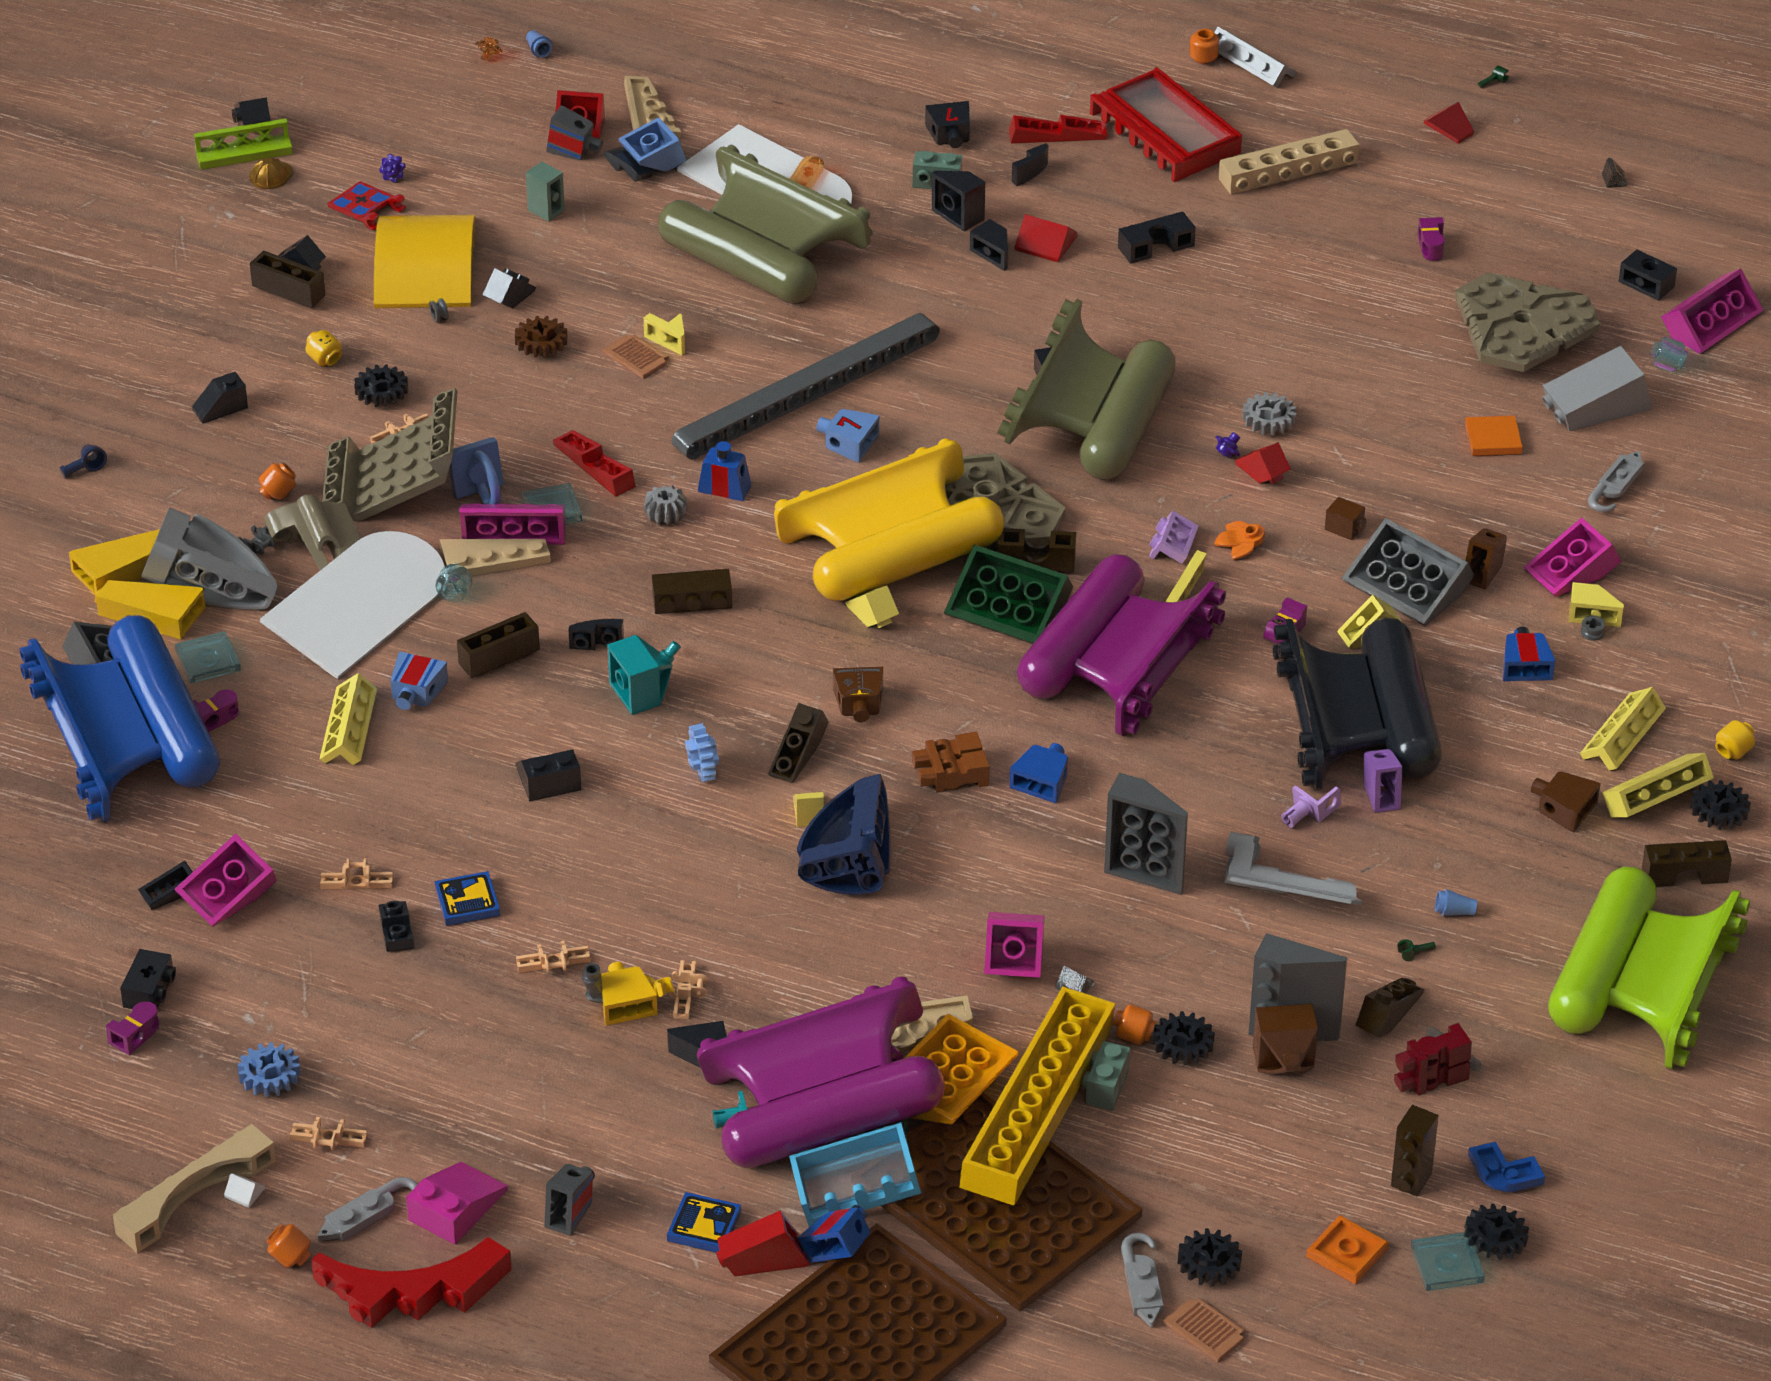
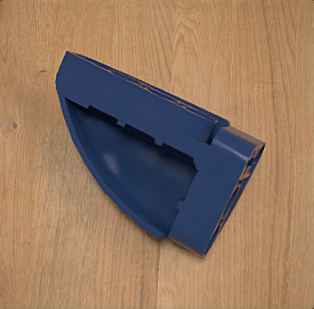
[797,774,890,895]

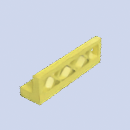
[320,673,377,765]
[1580,687,1666,771]

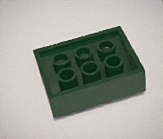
[944,545,1073,644]

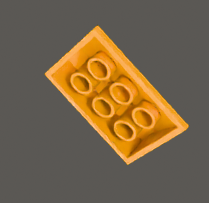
[905,1014,1018,1124]

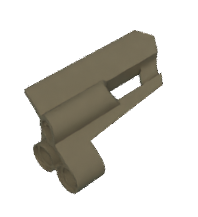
[264,495,361,570]

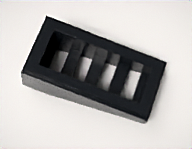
[138,861,193,910]

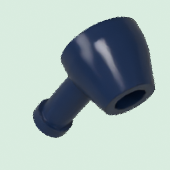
[59,444,107,478]

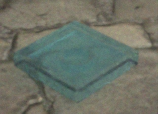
[521,483,582,524]
[175,631,241,684]
[1411,1232,1485,1291]

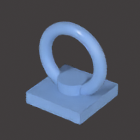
[449,437,504,504]

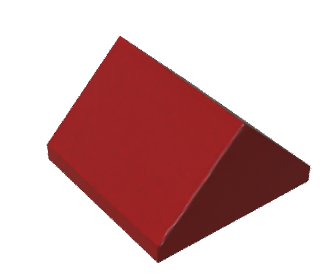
[555,90,605,139]
[1015,214,1078,263]

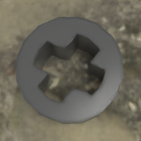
[429,298,449,322]
[1581,616,1605,641]

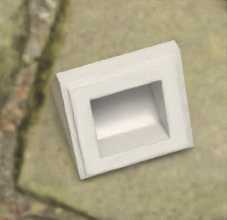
[224,1173,265,1208]

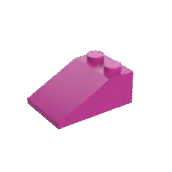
[1524,517,1622,597]
[175,833,277,928]
[406,1162,508,1245]

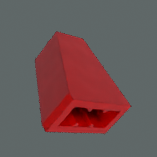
[716,1210,810,1277]

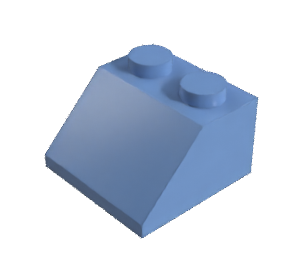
[618,117,686,172]

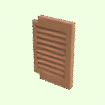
[603,335,668,379]
[1164,1298,1245,1363]

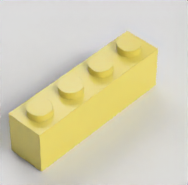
[1602,753,1714,817]

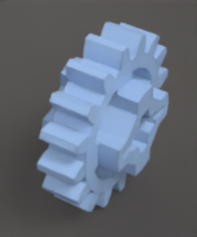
[685,723,719,782]

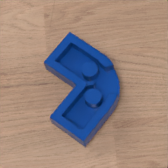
[1468,1142,1545,1192]

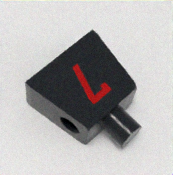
[925,101,970,148]

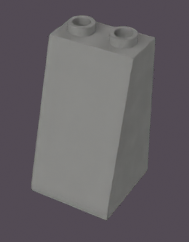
[1542,346,1652,431]

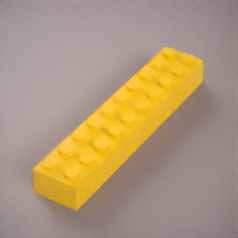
[959,986,1116,1206]

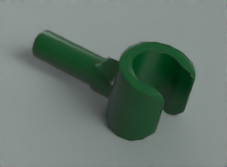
[1478,66,1509,88]
[1397,939,1436,961]

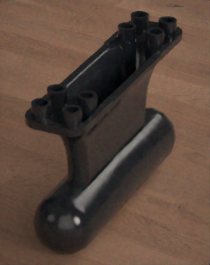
[1273,617,1442,791]

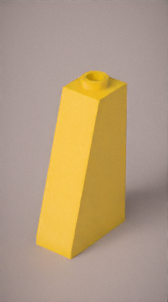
[69,529,160,595]
[95,580,206,640]

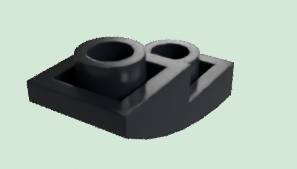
[1012,143,1049,186]
[603,147,655,182]
[568,619,624,650]
[378,901,414,952]

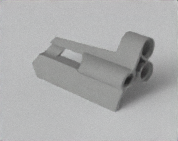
[1224,831,1362,905]

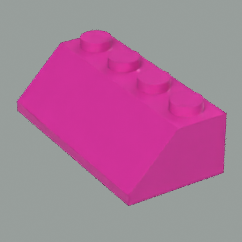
[1661,268,1764,353]
[459,503,566,545]

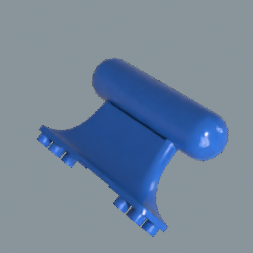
[19,615,220,822]

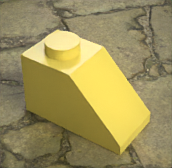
[1569,582,1624,627]
[845,585,899,628]
[1337,594,1402,649]

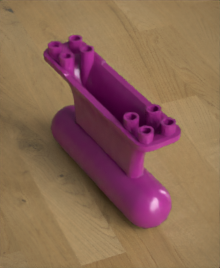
[1016,554,1226,736]
[697,976,945,1168]

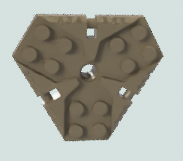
[1455,272,1600,372]
[945,453,1066,550]

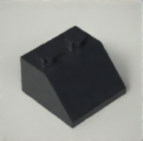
[932,170,986,232]
[515,749,581,802]

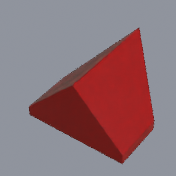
[1424,102,1474,143]

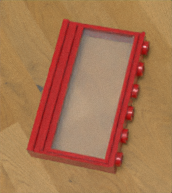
[1090,67,1242,182]

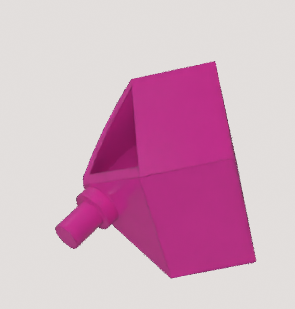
[984,912,1045,978]

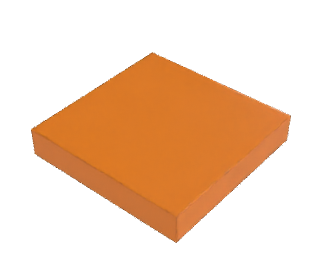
[1465,415,1523,456]
[1306,1215,1389,1285]

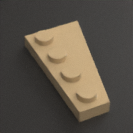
[624,76,682,140]
[439,539,551,580]
[891,995,973,1052]

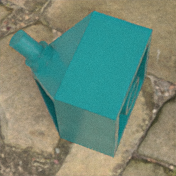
[607,635,681,715]

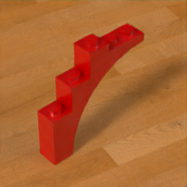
[311,1237,512,1328]

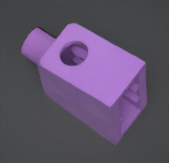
[1363,749,1402,813]

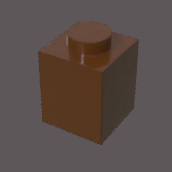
[1325,496,1367,540]

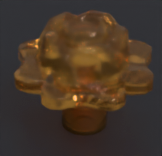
[475,37,503,61]

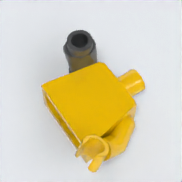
[581,962,675,1026]

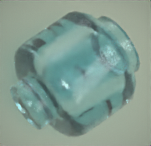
[1650,336,1688,372]
[435,564,472,602]

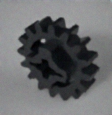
[354,364,408,407]
[1690,780,1751,830]
[1153,1011,1215,1065]
[1464,1204,1529,1260]
[1177,1228,1242,1286]

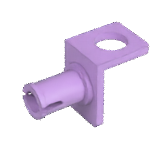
[1281,785,1341,828]

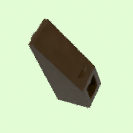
[768,703,829,783]
[1355,978,1425,1037]

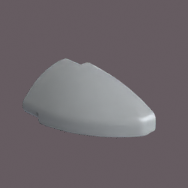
[141,507,277,610]

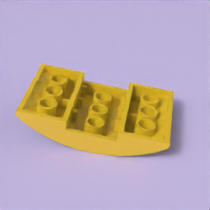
[374,214,476,308]

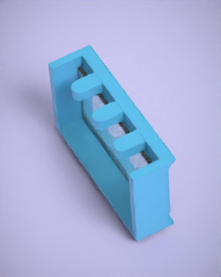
[789,1123,921,1227]

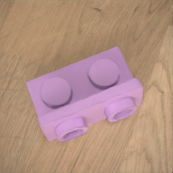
[1149,510,1199,564]

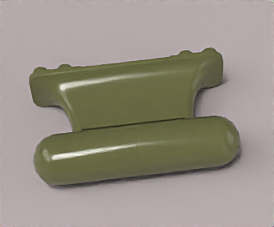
[657,145,873,303]
[997,299,1175,480]

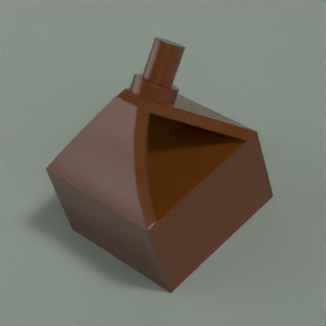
[1253,1003,1318,1074]

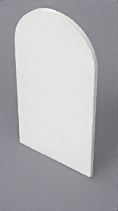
[677,124,852,204]
[260,531,446,680]

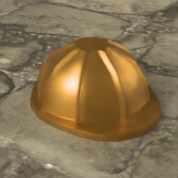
[249,157,293,189]

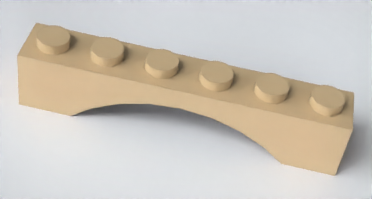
[113,1124,276,1254]

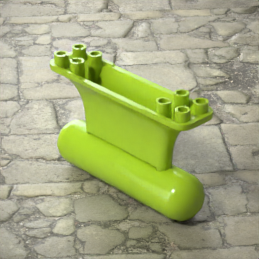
[1548,866,1750,1069]

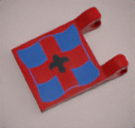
[327,181,406,230]

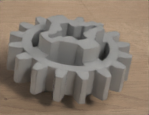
[1242,392,1296,435]

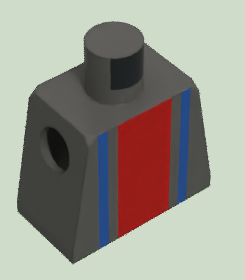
[546,105,603,160]
[544,1164,595,1236]

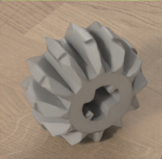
[644,484,687,526]

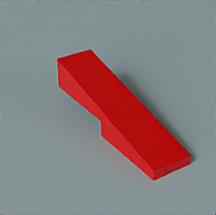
[1009,114,1107,144]
[553,430,636,497]

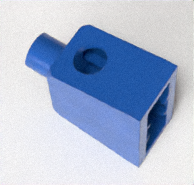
[1009,743,1068,803]

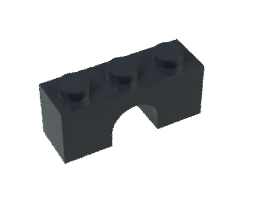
[1118,211,1196,264]

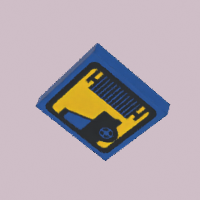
[434,871,500,926]
[667,1192,741,1252]

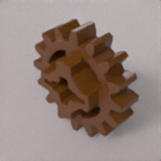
[515,316,568,358]

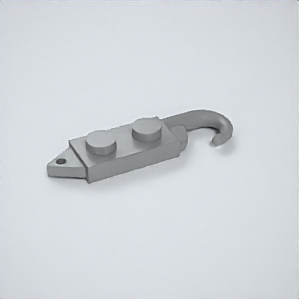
[1588,451,1644,513]
[318,1177,418,1241]
[1121,1233,1164,1328]

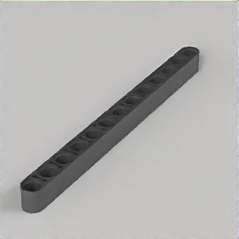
[671,313,940,460]

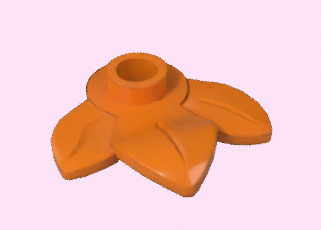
[1215,521,1265,560]

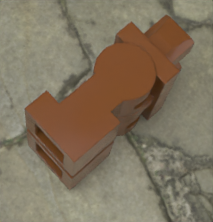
[912,731,990,793]

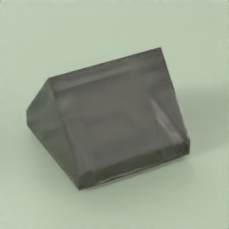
[1602,157,1628,188]
[1055,966,1094,993]

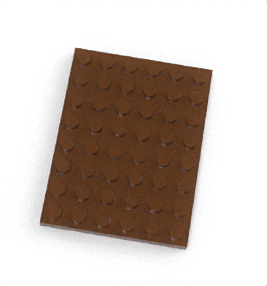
[852,1092,1143,1312]
[709,1223,1007,1381]

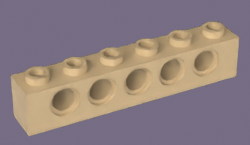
[1219,129,1359,195]

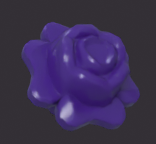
[379,154,406,182]
[1216,432,1241,458]

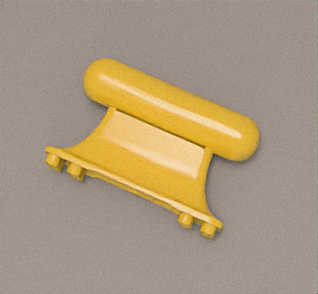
[774,438,1005,601]

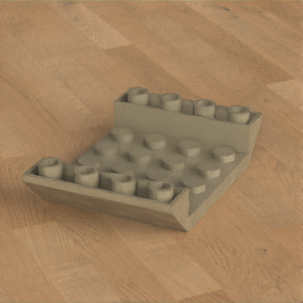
[322,388,458,522]

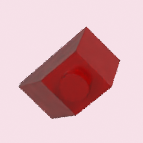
[1234,442,1291,484]

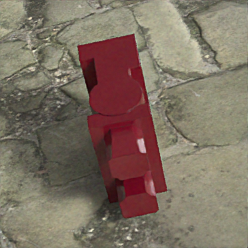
[1394,1023,1472,1096]

